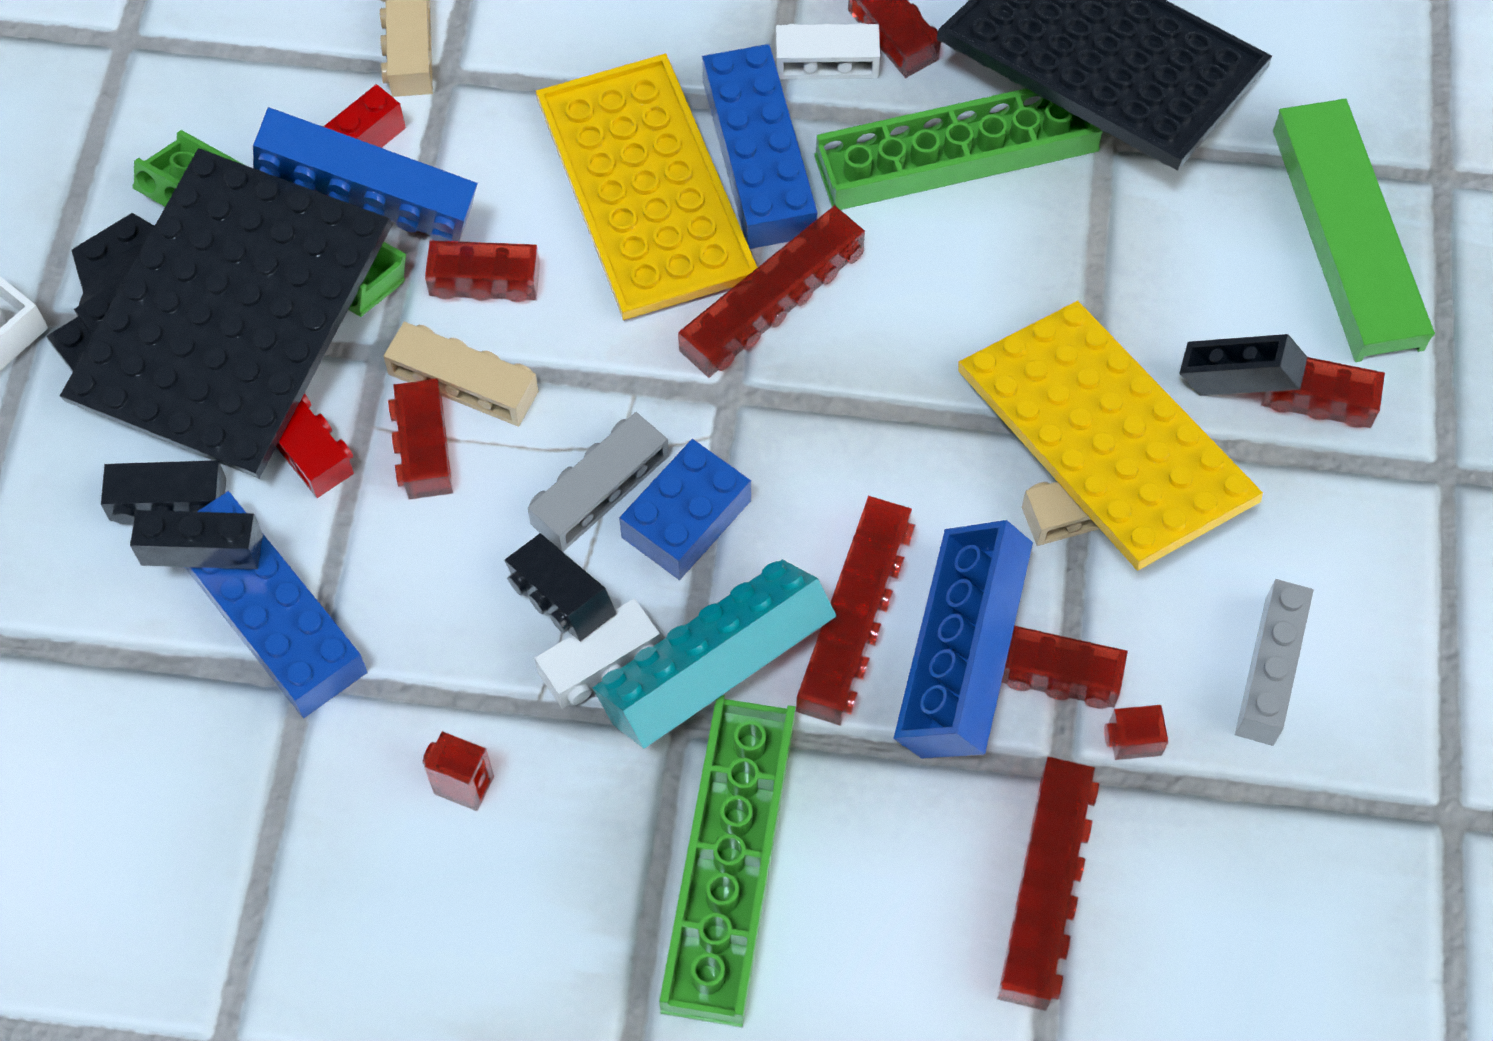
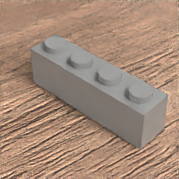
[528,412,669,552]
[1235,579,1314,746]

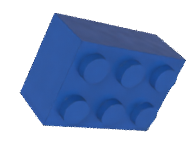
[619,438,751,581]

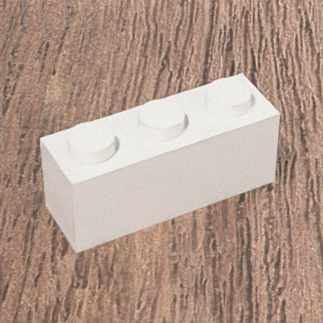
[776,23,880,79]
[535,598,660,709]

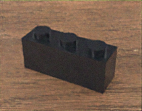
[1179,334,1308,396]
[100,460,226,524]
[130,510,263,569]
[504,533,616,641]

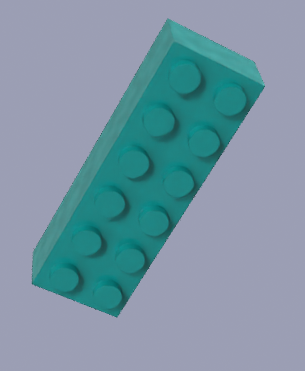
[592,559,836,749]

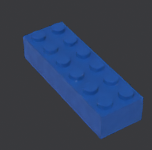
[702,44,818,249]
[253,107,478,245]
[185,491,368,719]
[893,520,1033,759]

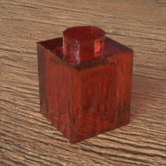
[1104,705,1169,760]

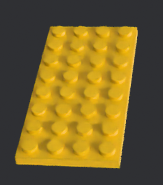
[536,53,759,320]
[958,300,1263,571]

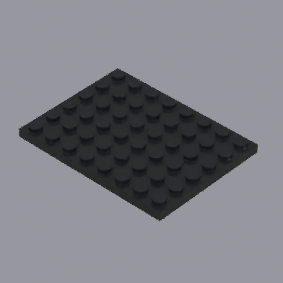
[936,0,1272,171]
[60,148,393,479]

